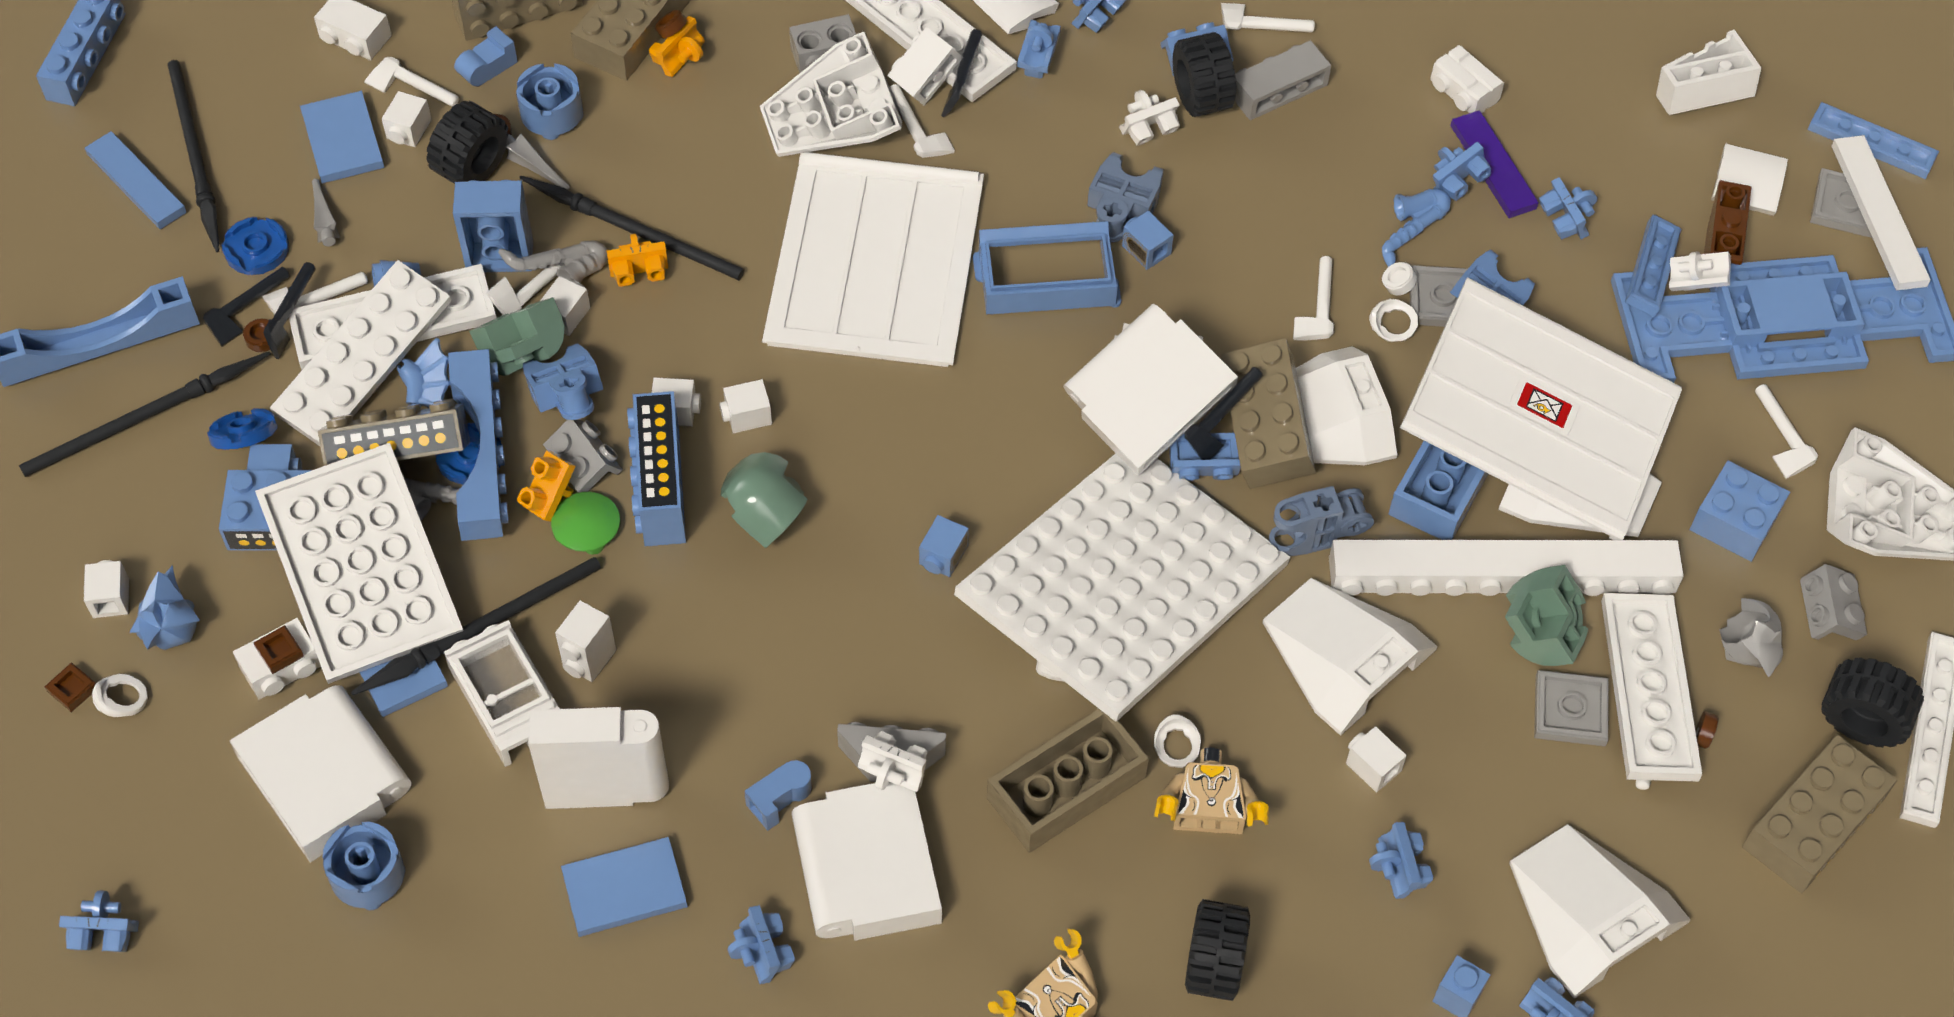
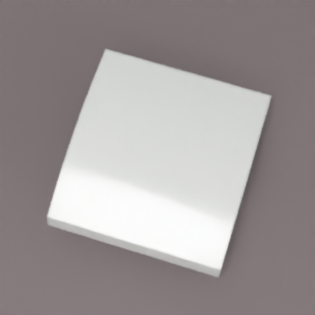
[973,0,1059,34]
[1711,143,1788,216]

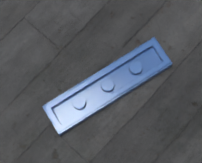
[1808,102,1939,179]
[85,131,187,230]
[1625,215,1681,317]

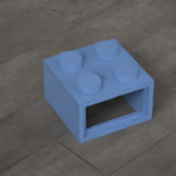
[1689,460,1790,562]

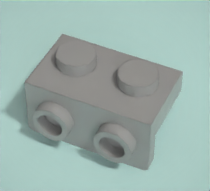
[543,419,622,492]
[1800,564,1867,641]

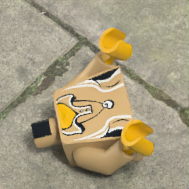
[1154,747,1269,834]
[988,929,1099,1017]

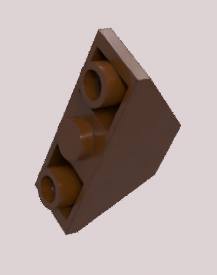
[1704,180,1752,265]

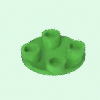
[551,492,620,555]

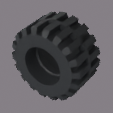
[1172,32,1236,117]
[426,101,509,184]
[1821,658,1924,748]
[1185,899,1250,1001]

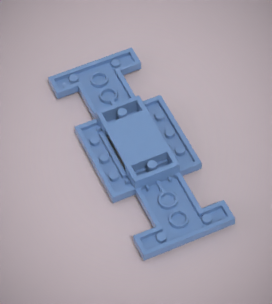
[1611,247,1954,383]

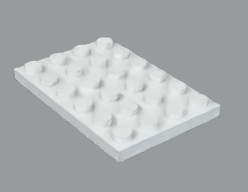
[255,443,463,684]

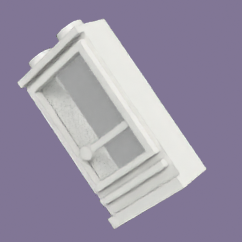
[444,620,560,767]

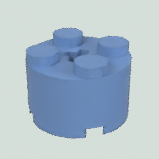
[516,64,583,140]
[323,822,405,910]

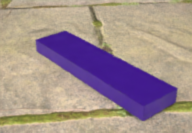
[1450,110,1539,218]

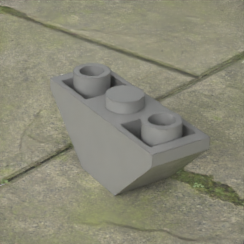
[837,722,946,782]

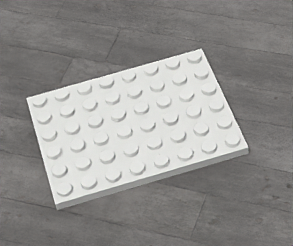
[954,453,1290,722]

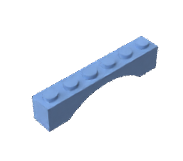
[0,276,200,387]
[448,349,509,541]

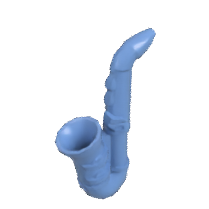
[1382,189,1451,267]

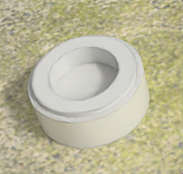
[1382,262,1417,295]

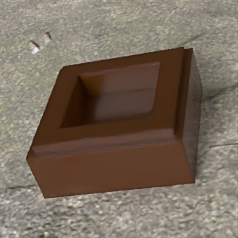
[253,625,304,675]
[44,662,96,713]

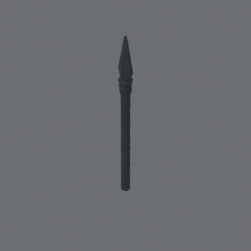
[167,60,219,253]
[519,176,744,281]
[19,352,271,477]
[351,557,601,695]

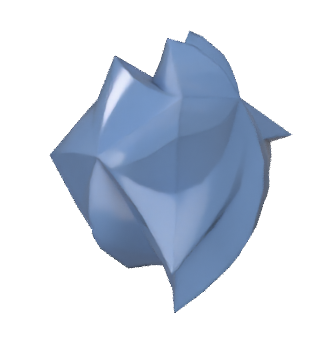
[129,565,200,650]

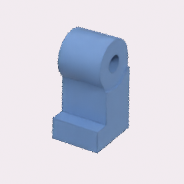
[454,26,518,86]
[744,760,812,831]

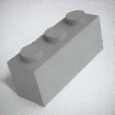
[1235,40,1331,120]

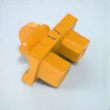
[649,16,705,77]
[606,234,668,287]
[517,450,576,522]

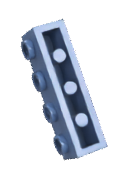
[36,0,125,106]

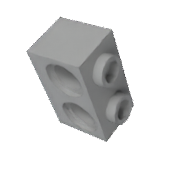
[789,14,856,74]

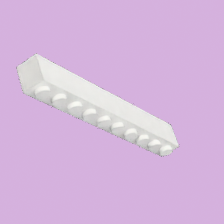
[1329,540,1683,596]

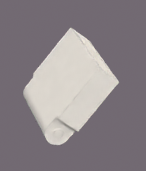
[1063,304,1238,476]
[229,685,411,862]
[528,707,669,809]
[791,782,942,941]

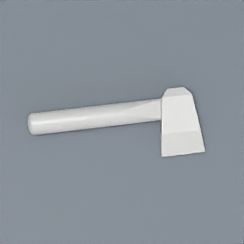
[1221,3,1315,32]
[364,57,459,107]
[889,84,955,158]
[1293,256,1334,340]
[486,263,565,315]
[262,272,368,315]
[1755,384,1818,479]

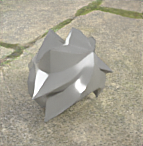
[1719,598,1783,678]

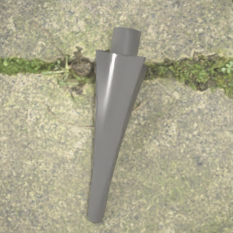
[506,134,570,190]
[312,178,340,246]

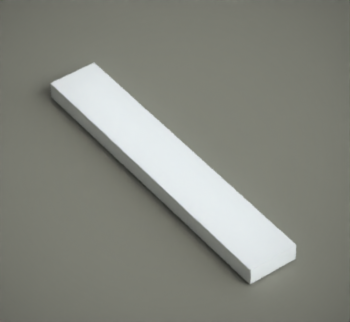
[1832,135,1931,291]
[1899,632,1954,828]

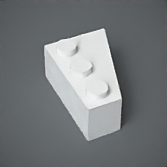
[1656,29,1761,115]

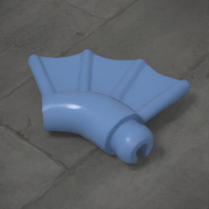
[397,338,450,407]

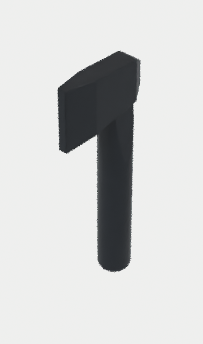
[941,29,982,117]
[263,262,316,359]
[203,267,290,347]
[1184,367,1263,460]

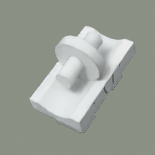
[1119,90,1180,146]
[1669,251,1731,291]
[858,731,927,792]

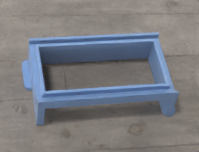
[973,221,1121,315]

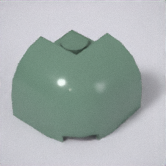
[469,297,565,376]
[721,452,808,548]
[1505,565,1588,666]

